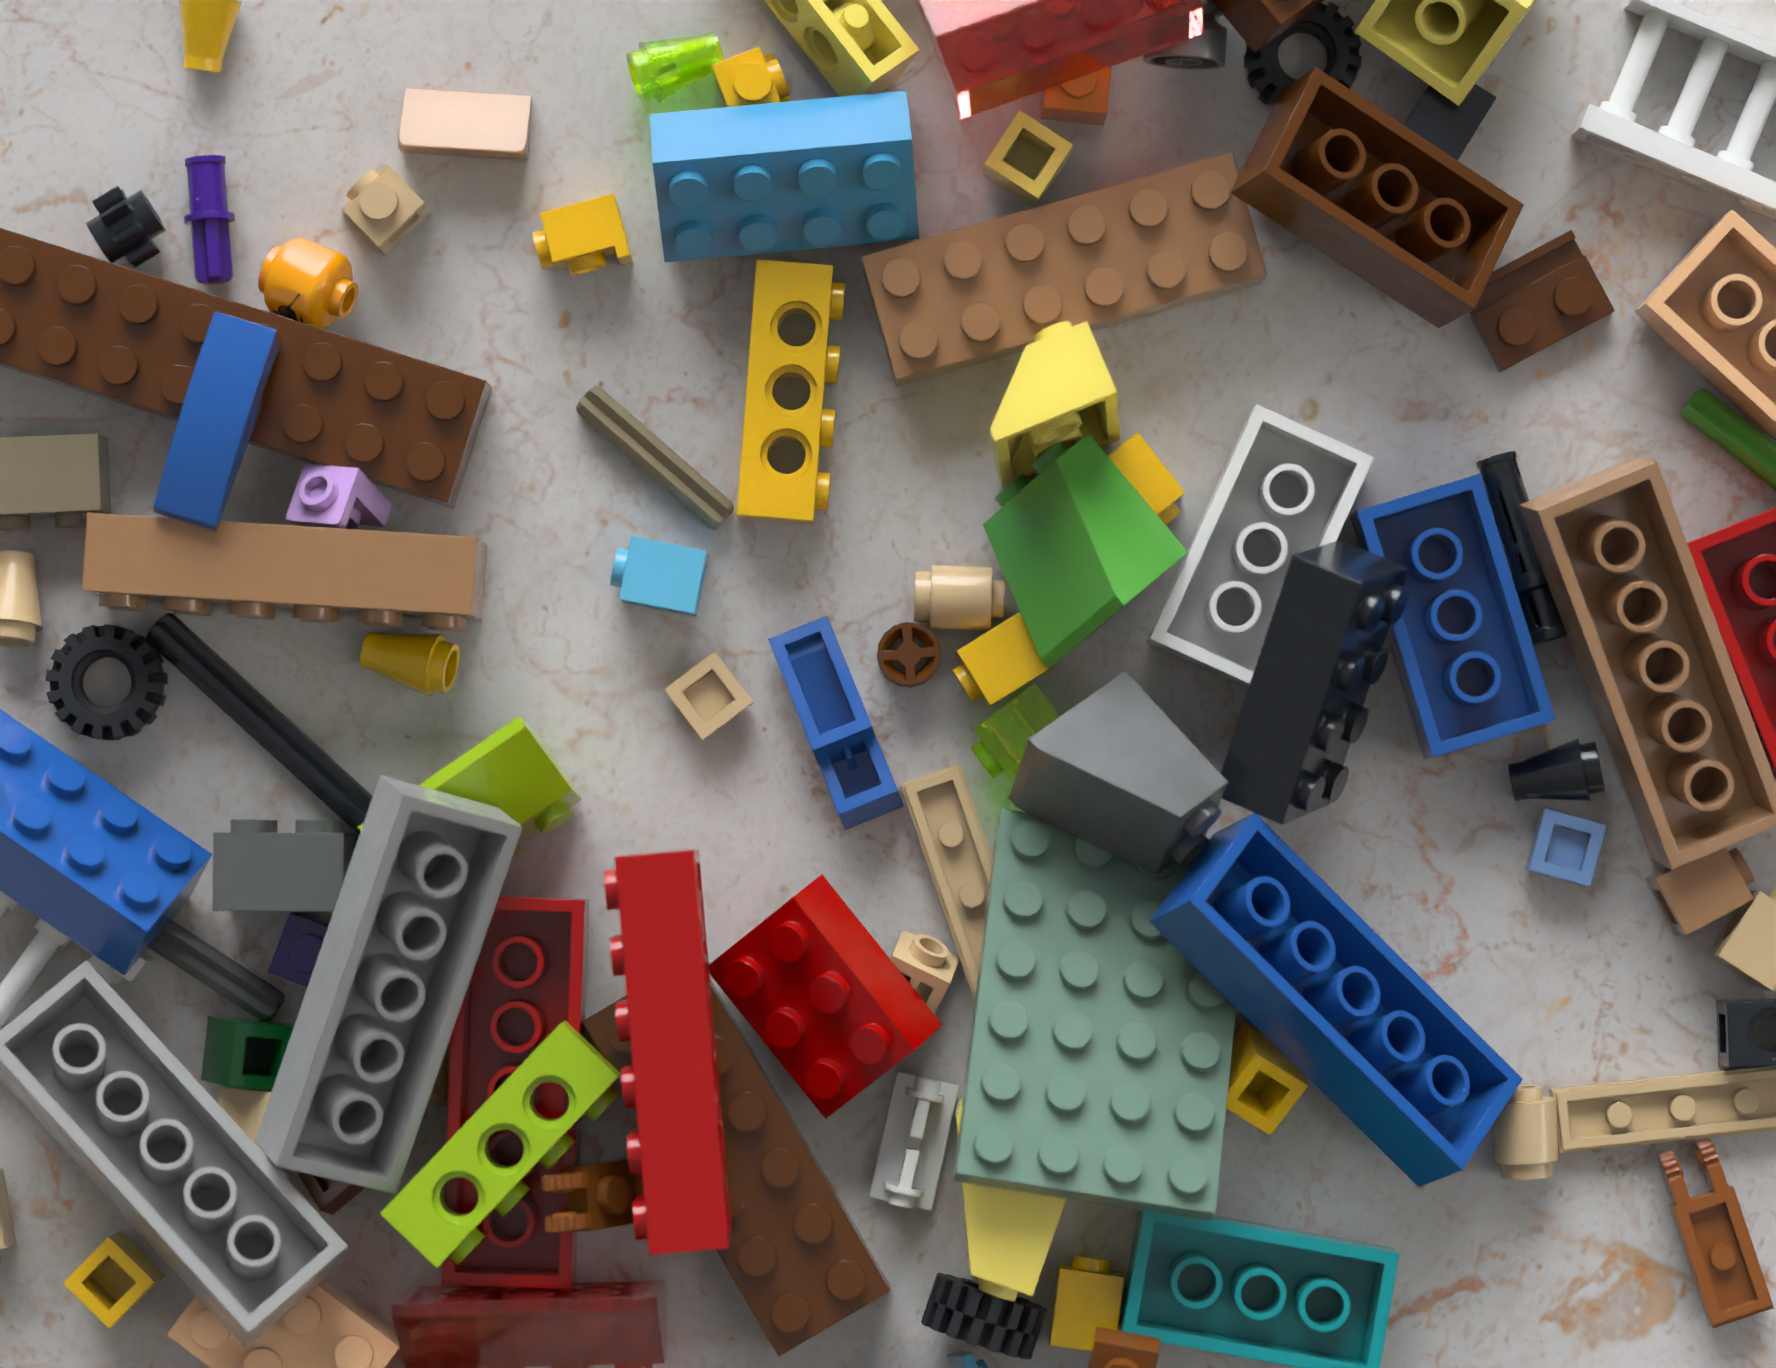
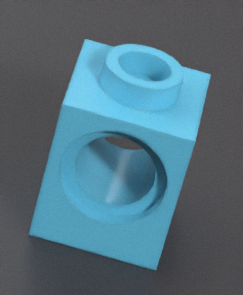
[610,536,709,617]

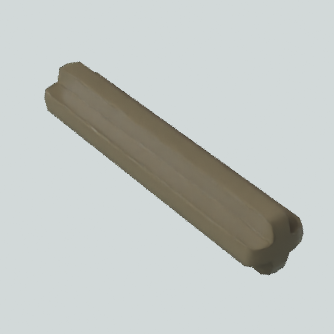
[576,386,734,530]

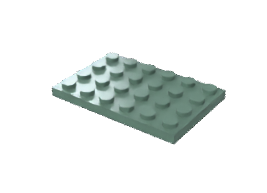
[953,808,1236,1221]

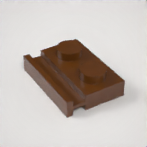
[1469,230,1615,373]

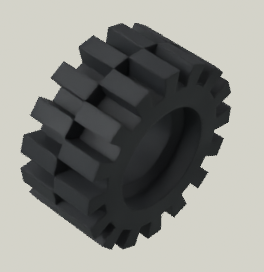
[1244,1,1362,105]
[45,624,168,741]
[921,1273,1047,1360]

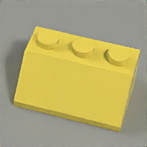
[990,321,1120,487]

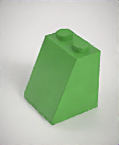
[983,434,1188,669]

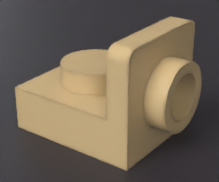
[890,930,959,1015]

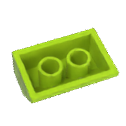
[358,716,582,859]

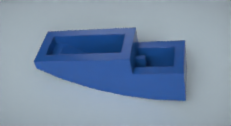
[153,311,278,531]
[768,616,904,830]

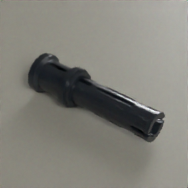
[1476,451,1567,646]

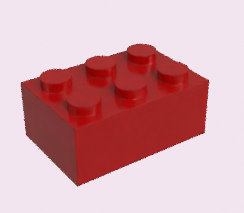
[709,874,942,1119]

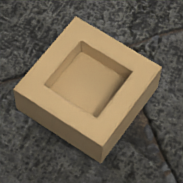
[664,651,754,741]

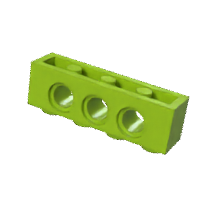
[380,1020,621,1268]

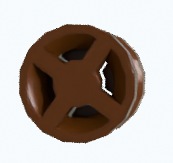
[877,622,941,687]

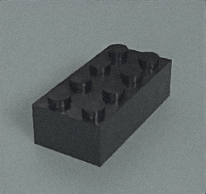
[1221,540,1409,825]

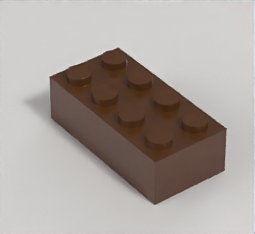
[1231,67,1524,328]

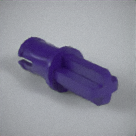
[184,155,235,285]

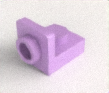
[286,464,393,530]

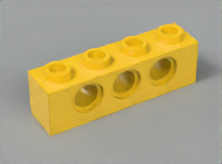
[736,259,845,525]

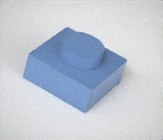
[1525,808,1607,887]

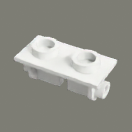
[869,1072,959,1211]

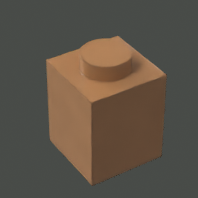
[1646,848,1754,936]

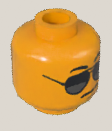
[258,238,358,329]

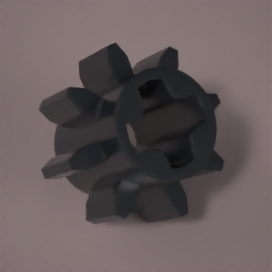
[86,186,166,268]

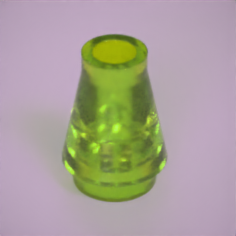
[626,32,724,103]

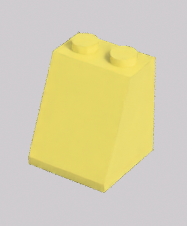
[1354,0,1537,106]
[954,1098,1066,1302]

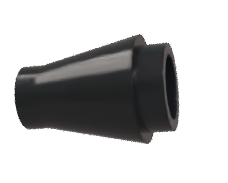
[1508,738,1605,801]

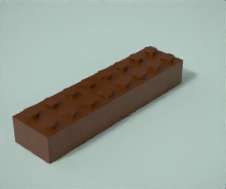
[0,228,492,508]

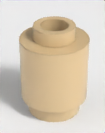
[914,565,1005,631]
[1492,1085,1559,1180]

